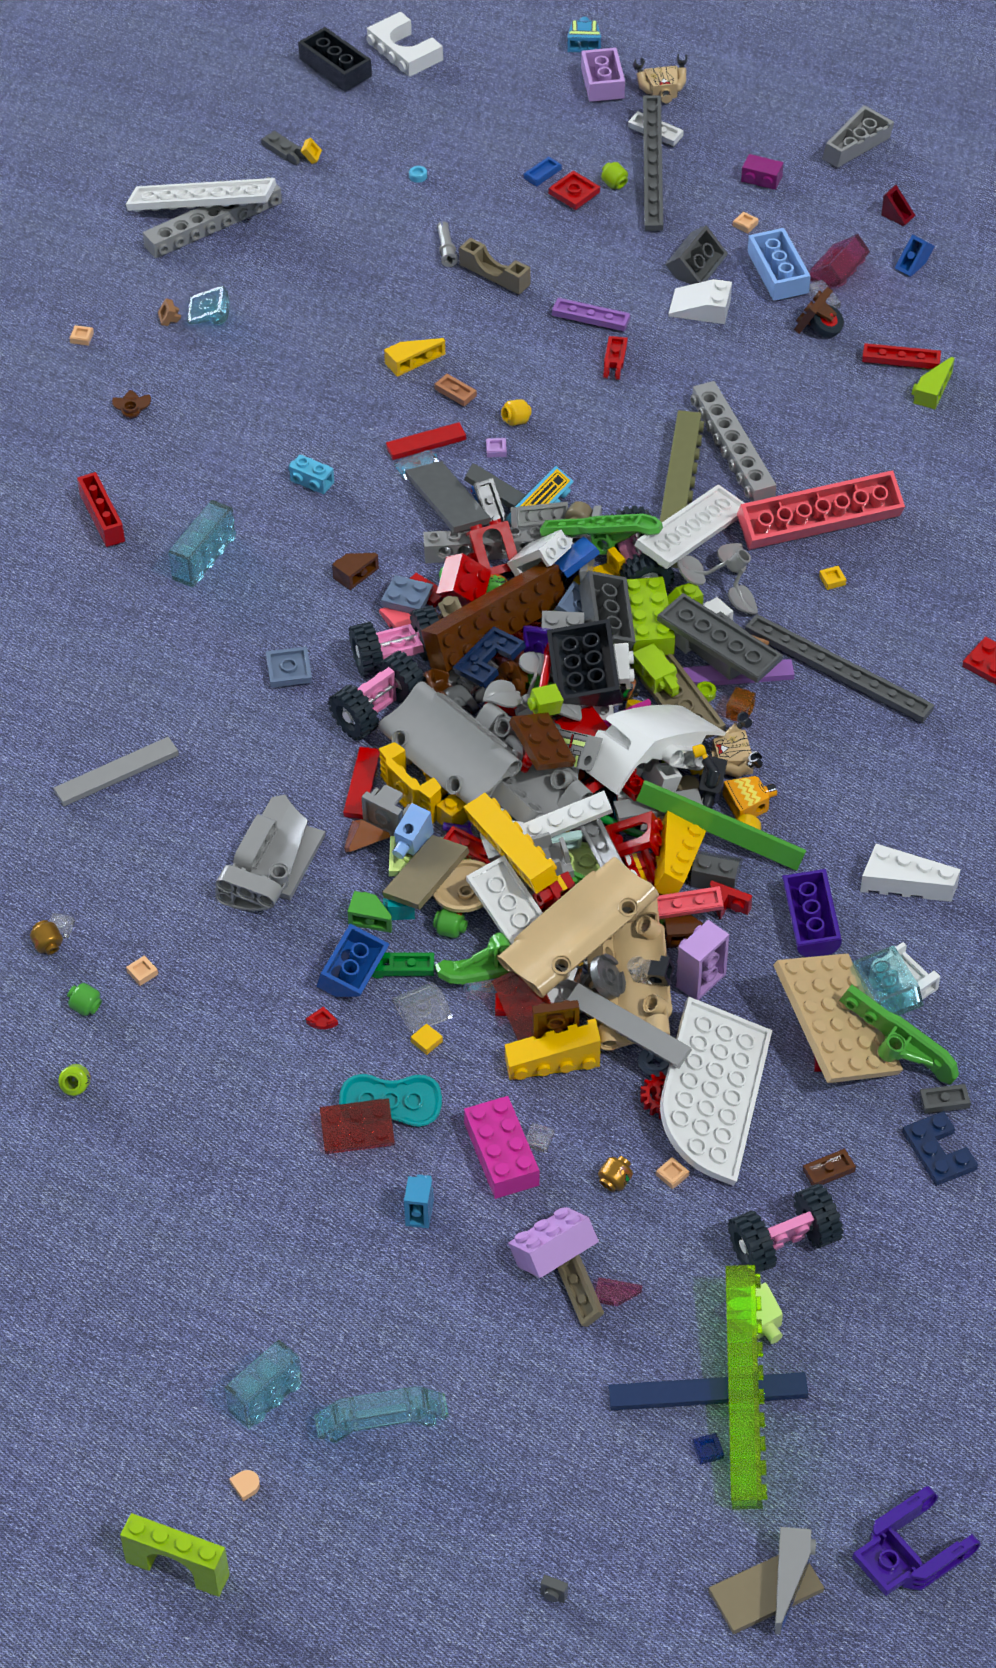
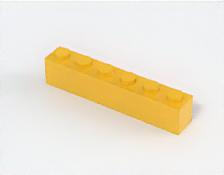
[464,793,558,894]

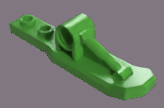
[540,514,663,555]
[435,933,516,984]
[839,984,959,1085]

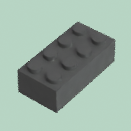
[579,570,636,651]

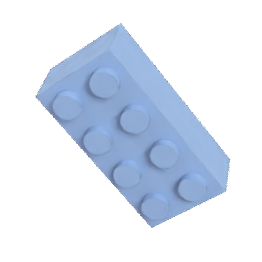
[748,228,810,301]

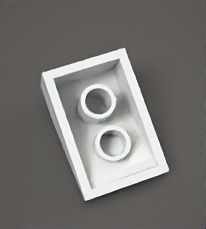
[669,279,732,324]

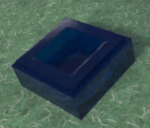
[692,1433,724,1465]

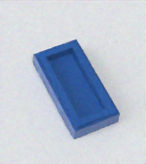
[523,156,562,187]

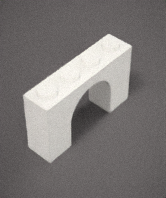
[366,12,443,77]

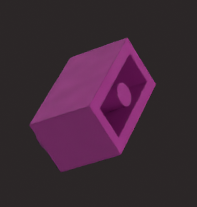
[741,154,784,190]

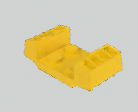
[379,742,442,824]

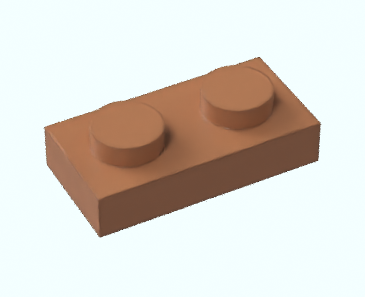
[434,374,477,406]

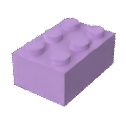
[581,48,625,102]
[676,920,729,1000]
[508,1207,599,1278]

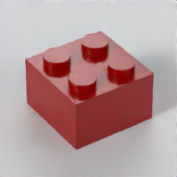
[436,553,492,607]

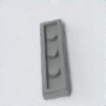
[511,502,568,528]
[613,788,703,822]
[279,825,325,900]

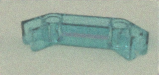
[314,1386,449,1443]

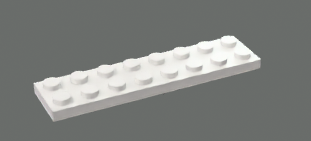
[126,178,276,212]
[634,484,744,569]
[466,855,590,1014]

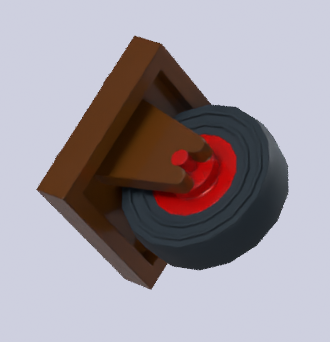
[794,287,844,338]

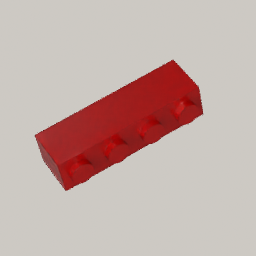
[77,472,125,547]

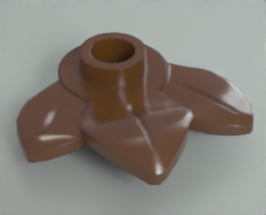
[112,390,151,418]

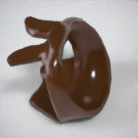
[424,669,452,696]

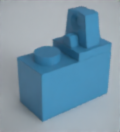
[404,1174,434,1229]

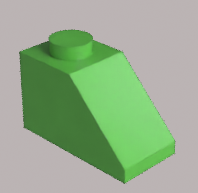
[347,891,392,933]

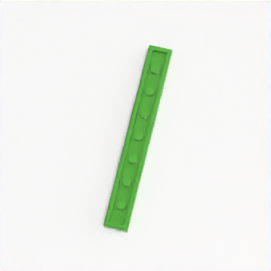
[636,780,806,871]

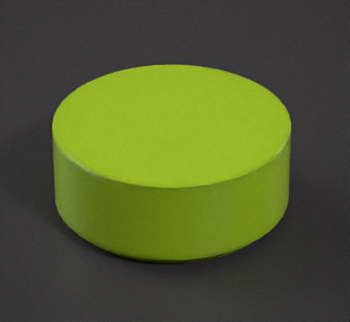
[696,681,716,702]

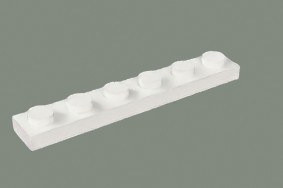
[482,791,613,862]

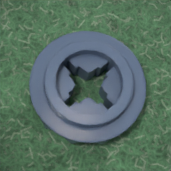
[638,1049,669,1076]

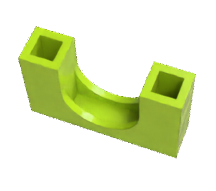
[120,1513,230,1597]

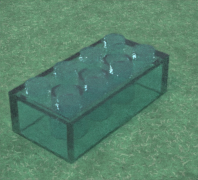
[169,500,236,588]

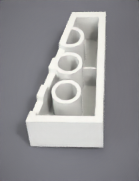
[860,844,961,902]

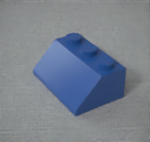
[316,924,390,997]

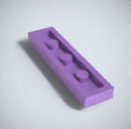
[552,298,630,332]

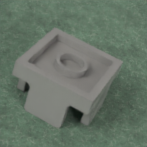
[362,785,411,836]
[531,832,575,877]

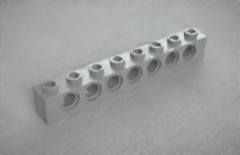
[142,177,282,259]
[690,381,776,502]
[423,525,587,563]

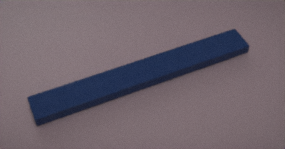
[608,1372,808,1411]

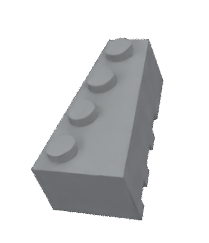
[822,105,894,168]

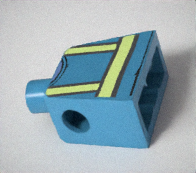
[567,17,601,52]

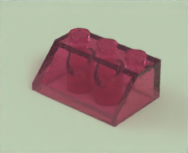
[808,234,870,288]

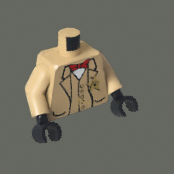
[633,54,688,103]
[706,712,763,778]

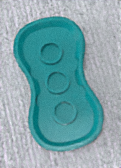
[339,1074,442,1127]

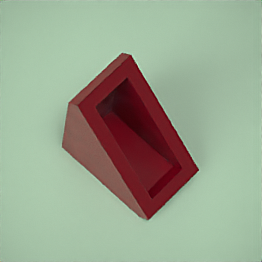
[881,185,916,226]

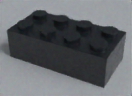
[298,27,372,92]

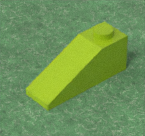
[912,357,955,410]

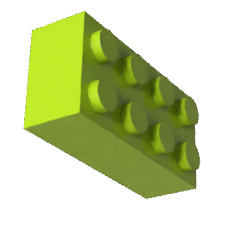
[627,577,675,655]

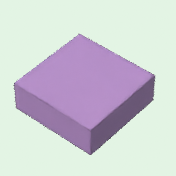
[486,438,507,457]

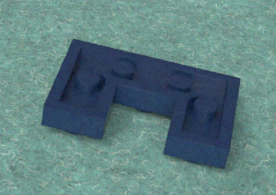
[453,627,526,688]
[902,1111,978,1186]

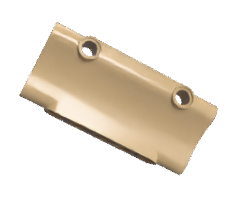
[497,857,659,998]
[587,898,673,1051]

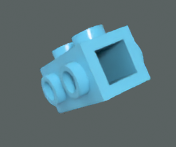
[289,455,334,494]

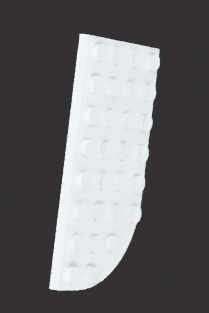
[660,997,772,1186]

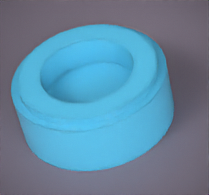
[409,166,427,183]

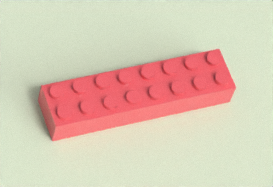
[737,470,905,550]

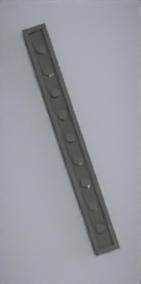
[643,95,663,231]
[745,614,934,723]

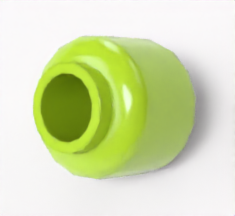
[601,162,628,189]
[58,1064,91,1096]

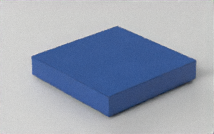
[554,536,600,577]

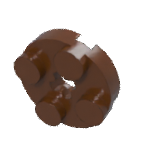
[494,661,528,696]

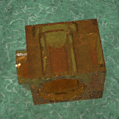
[726,687,756,722]

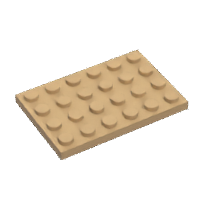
[773,954,903,1083]

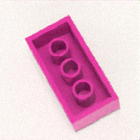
[464,1096,540,1199]

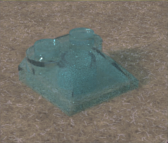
[187,285,230,325]

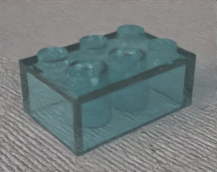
[852,945,924,1016]
[225,1339,302,1429]

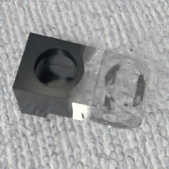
[627,956,674,986]

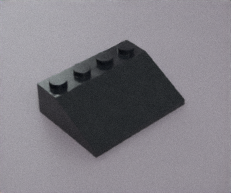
[547,619,623,707]

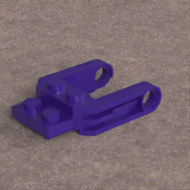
[852,1486,981,1596]

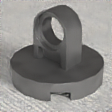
[581,953,626,1000]

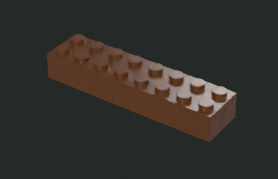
[421,562,565,672]

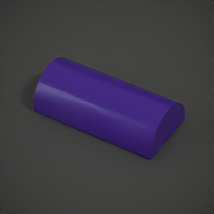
[782,869,842,957]

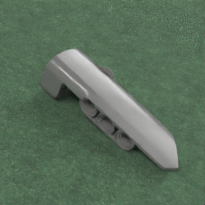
[215,795,308,911]

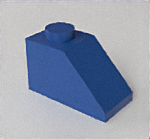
[895,234,935,276]

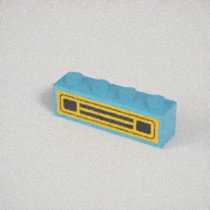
[505,466,574,526]

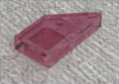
[595,1277,643,1306]

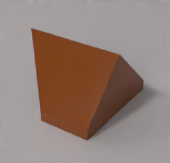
[344,820,390,852]

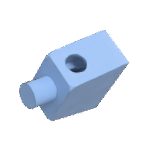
[392,803,434,859]

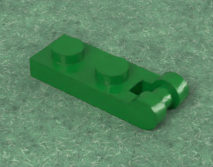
[372,952,434,979]

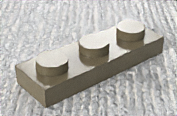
[557,1254,604,1327]

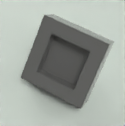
[540,1574,568,1603]

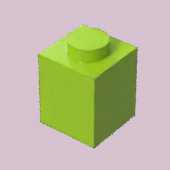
[527,684,564,715]

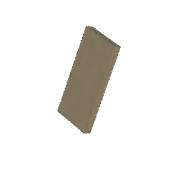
[383,835,469,910]
[708,1555,824,1635]

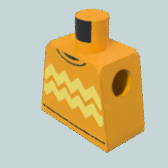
[723,776,777,819]

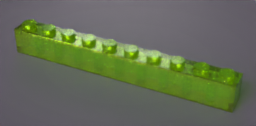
[725,1265,768,1510]

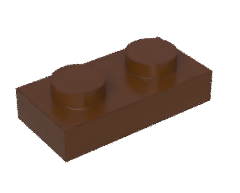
[803,1149,856,1186]

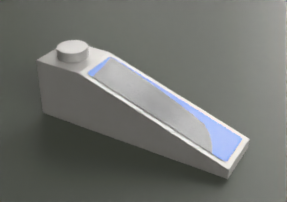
[775,1527,816,1634]

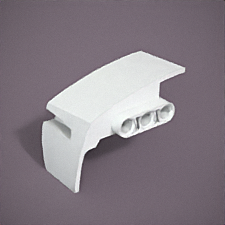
[585,705,726,795]

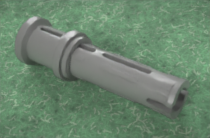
[437,221,458,267]

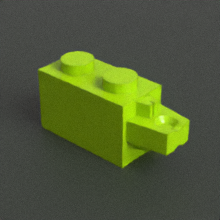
[632,643,679,697]

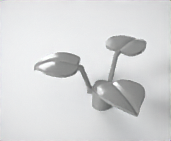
[677,543,758,614]
[483,652,582,721]

